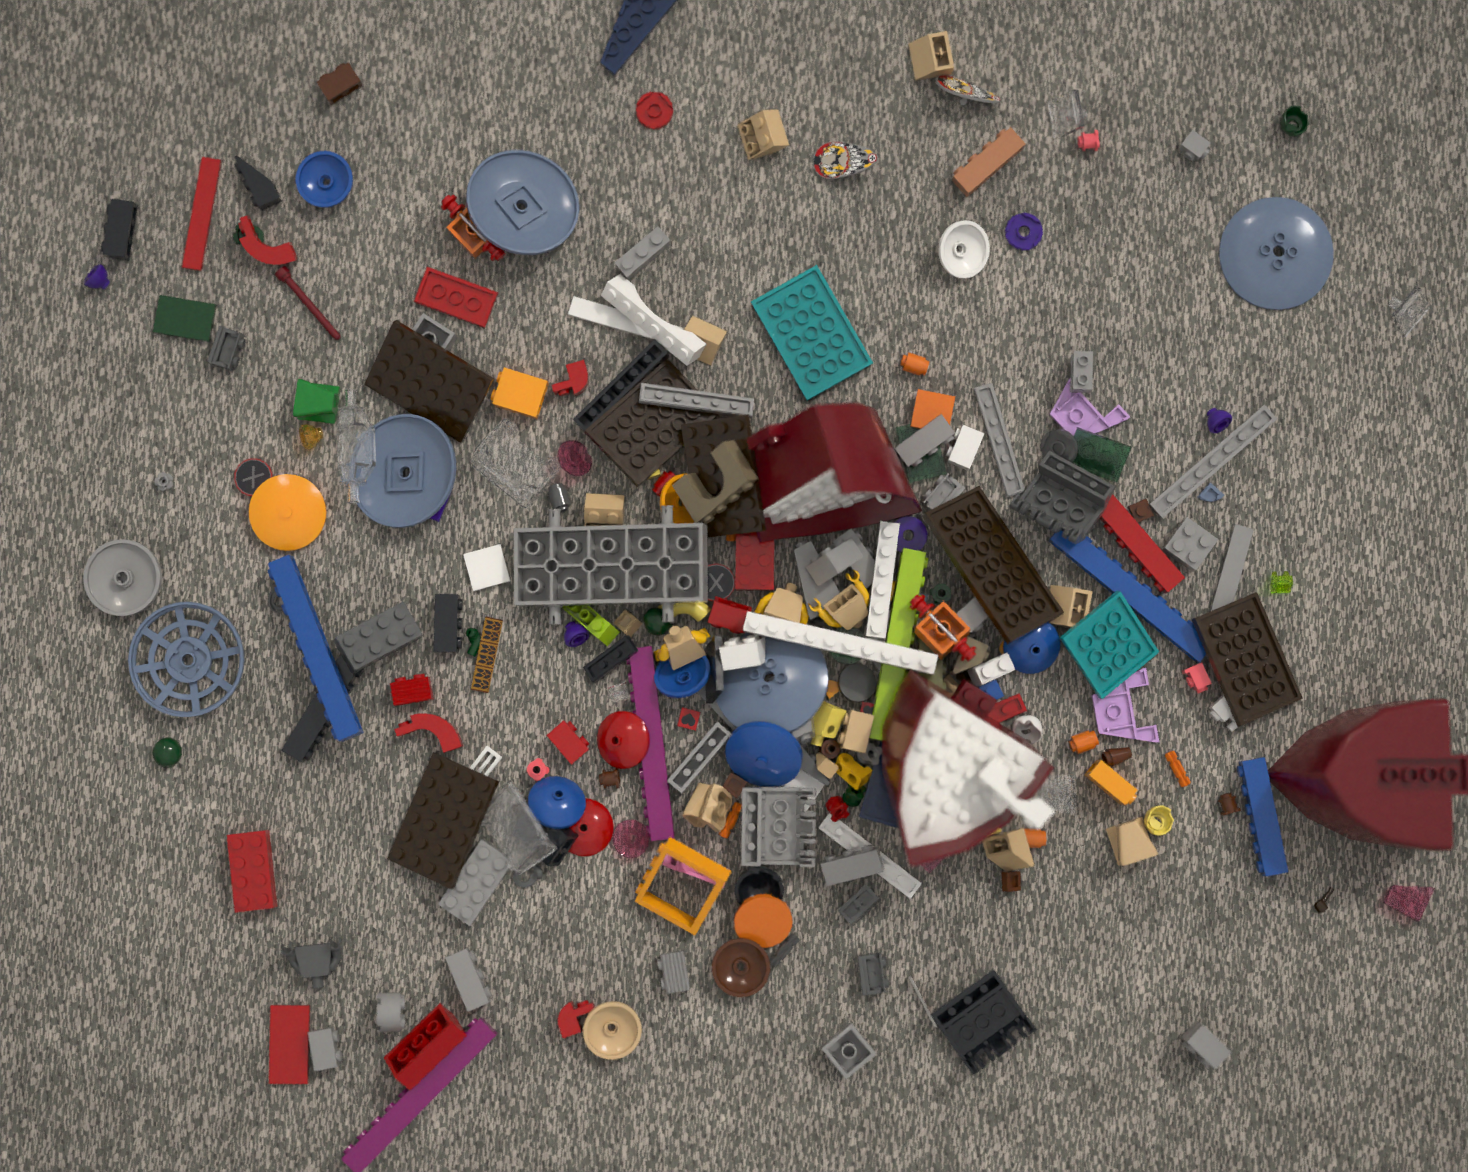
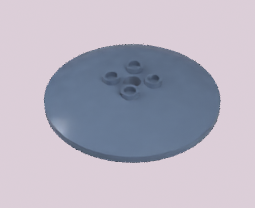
[466,150,579,255]
[1219,197,1334,310]
[349,414,456,528]
[716,632,829,733]

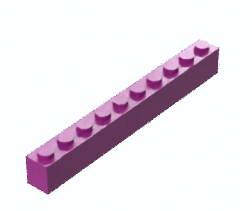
[626,646,675,841]
[341,1017,498,1172]

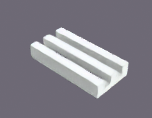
[470,745,502,776]

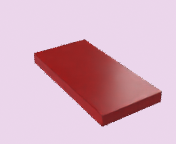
[414,267,498,328]
[269,1005,310,1084]

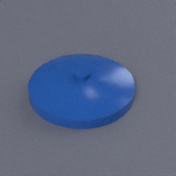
[725,721,803,787]

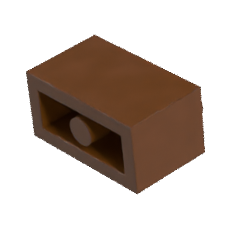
[317,62,363,105]

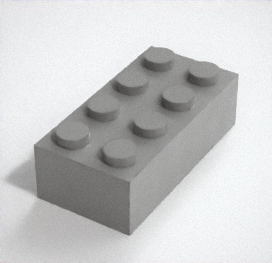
[438,839,515,926]

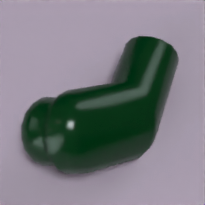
[466,628,481,657]

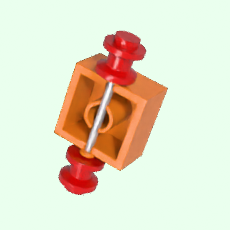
[441,195,506,261]
[910,594,977,662]

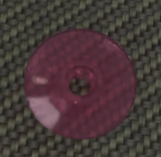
[557,440,592,476]
[612,819,649,858]

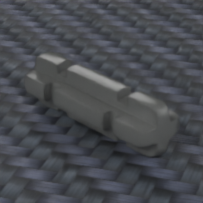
[769,933,799,967]

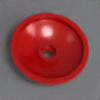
[597,711,650,769]
[569,798,614,856]

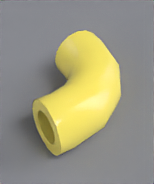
[657,603,711,622]

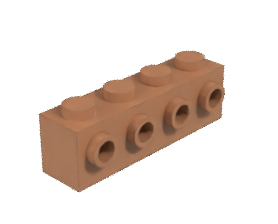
[952,127,1026,197]

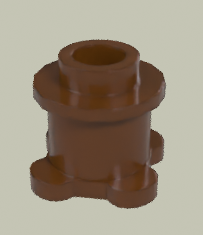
[818,739,840,760]
[599,768,621,789]
[1217,792,1241,816]

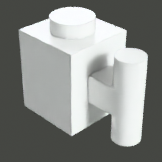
[1209,694,1237,732]

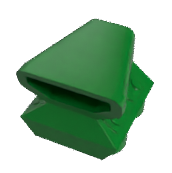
[293,379,340,424]

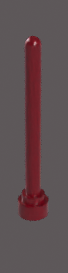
[274,266,341,340]

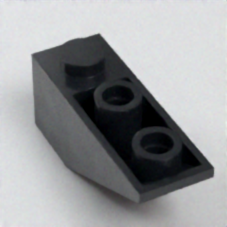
[234,156,282,211]

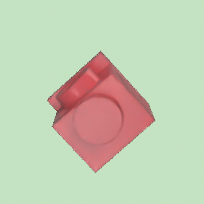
[1182,662,1212,694]

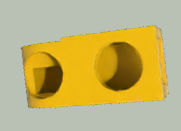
[835,753,873,790]

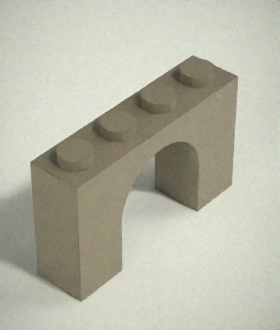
[672,440,758,524]

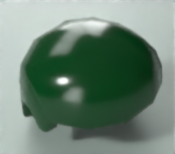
[1280,106,1309,137]
[643,607,673,636]
[152,737,182,768]

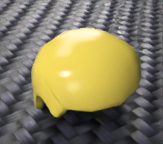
[1144,805,1174,836]

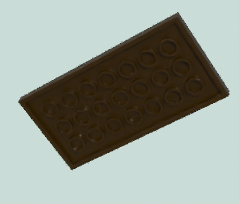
[922,486,1064,645]

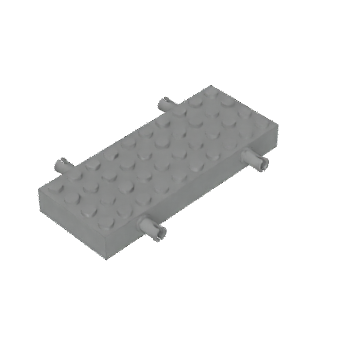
[514,505,708,625]

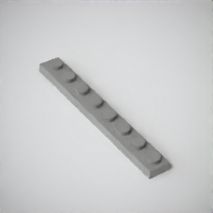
[1149,405,1277,519]

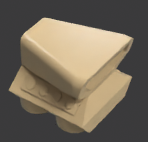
[682,783,733,832]
[1106,817,1158,866]

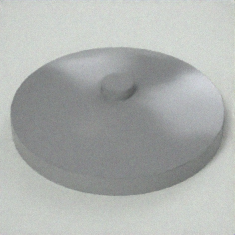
[83,539,162,616]

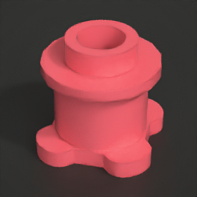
[1078,130,1100,151]
[526,758,550,781]

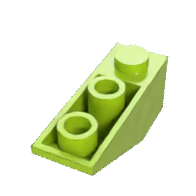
[561,605,620,647]

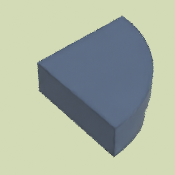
[1197,483,1224,502]

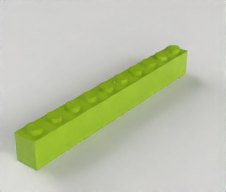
[869,548,929,741]

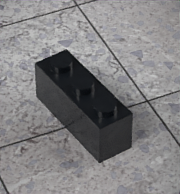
[101,199,138,261]
[433,594,463,653]

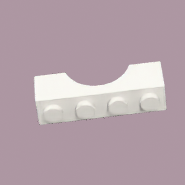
[976,757,1055,829]

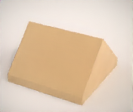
[684,316,727,366]

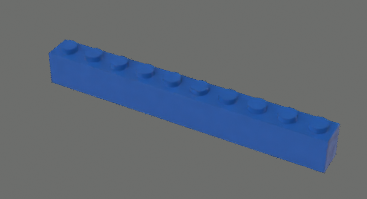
[1048,531,1206,663]
[268,554,364,742]

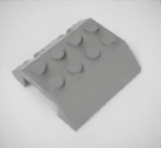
[741,787,816,867]

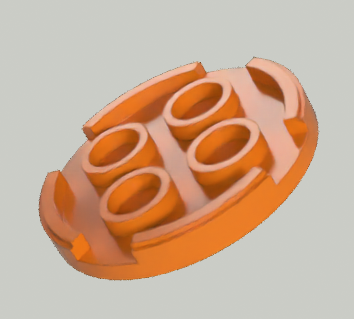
[734,894,792,948]

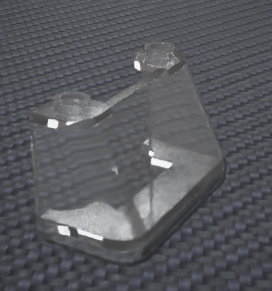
[471,418,564,509]
[481,780,558,875]

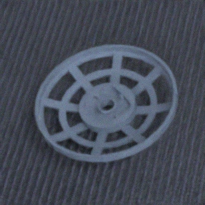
[128,602,245,717]

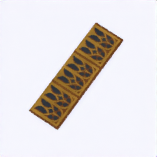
[471,616,503,693]

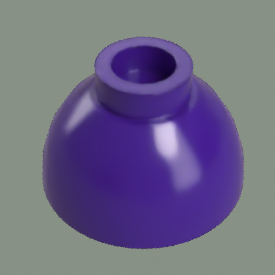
[84,264,110,290]
[1207,408,1232,433]
[564,621,590,647]

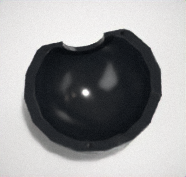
[734,866,785,905]

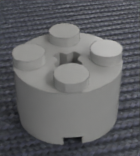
[377,992,405,1033]

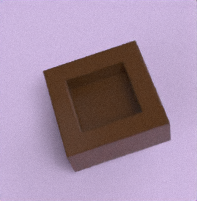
[1128,499,1154,523]
[722,772,747,799]
[1002,871,1021,892]

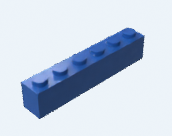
[1237,757,1288,877]

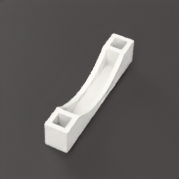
[601,274,706,366]
[865,521,900,640]

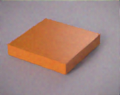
[910,389,956,429]

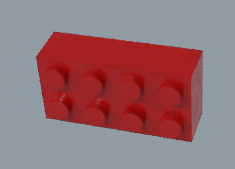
[735,532,774,591]
[227,830,278,913]
[384,1003,467,1090]

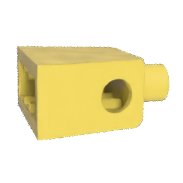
[811,701,847,747]

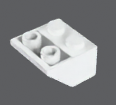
[719,634,765,671]

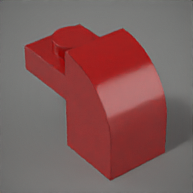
[552,360,589,397]
[558,1000,595,1038]

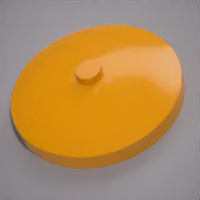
[249,474,327,551]

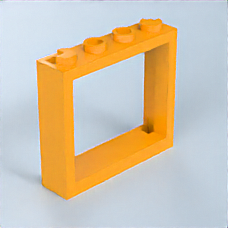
[634,837,731,935]

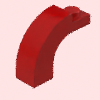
[238,215,298,265]
[394,713,463,753]

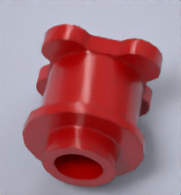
[825,796,849,822]

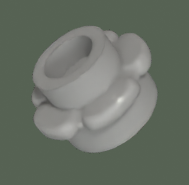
[154,472,173,491]

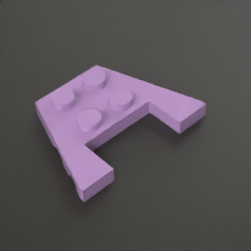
[1049,378,1130,442]
[1091,668,1159,743]

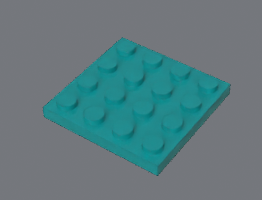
[1059,591,1159,699]

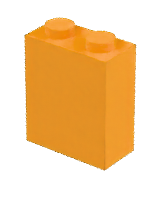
[491,367,549,419]
[1084,760,1137,805]

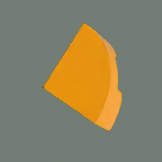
[826,680,839,699]

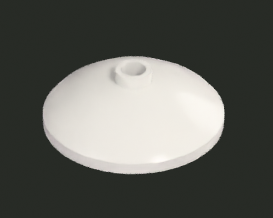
[939,220,990,278]

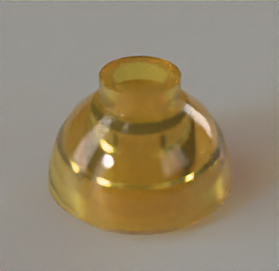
[299,424,323,450]

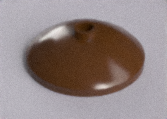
[712,938,770,997]

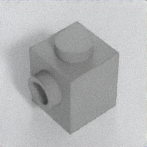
[1179,130,1211,162]

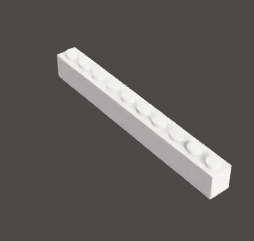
[743,611,938,675]

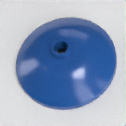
[296,151,353,208]
[1003,622,1060,674]
[654,656,711,698]
[528,776,586,829]

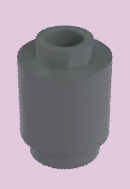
[548,483,571,513]

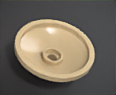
[583,1001,642,1060]

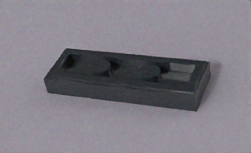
[583,635,638,683]

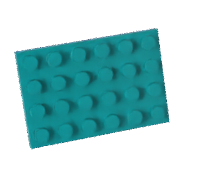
[751,265,873,401]

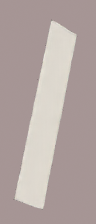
[909,976,937,1027]

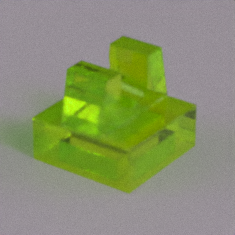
[1270,571,1293,593]

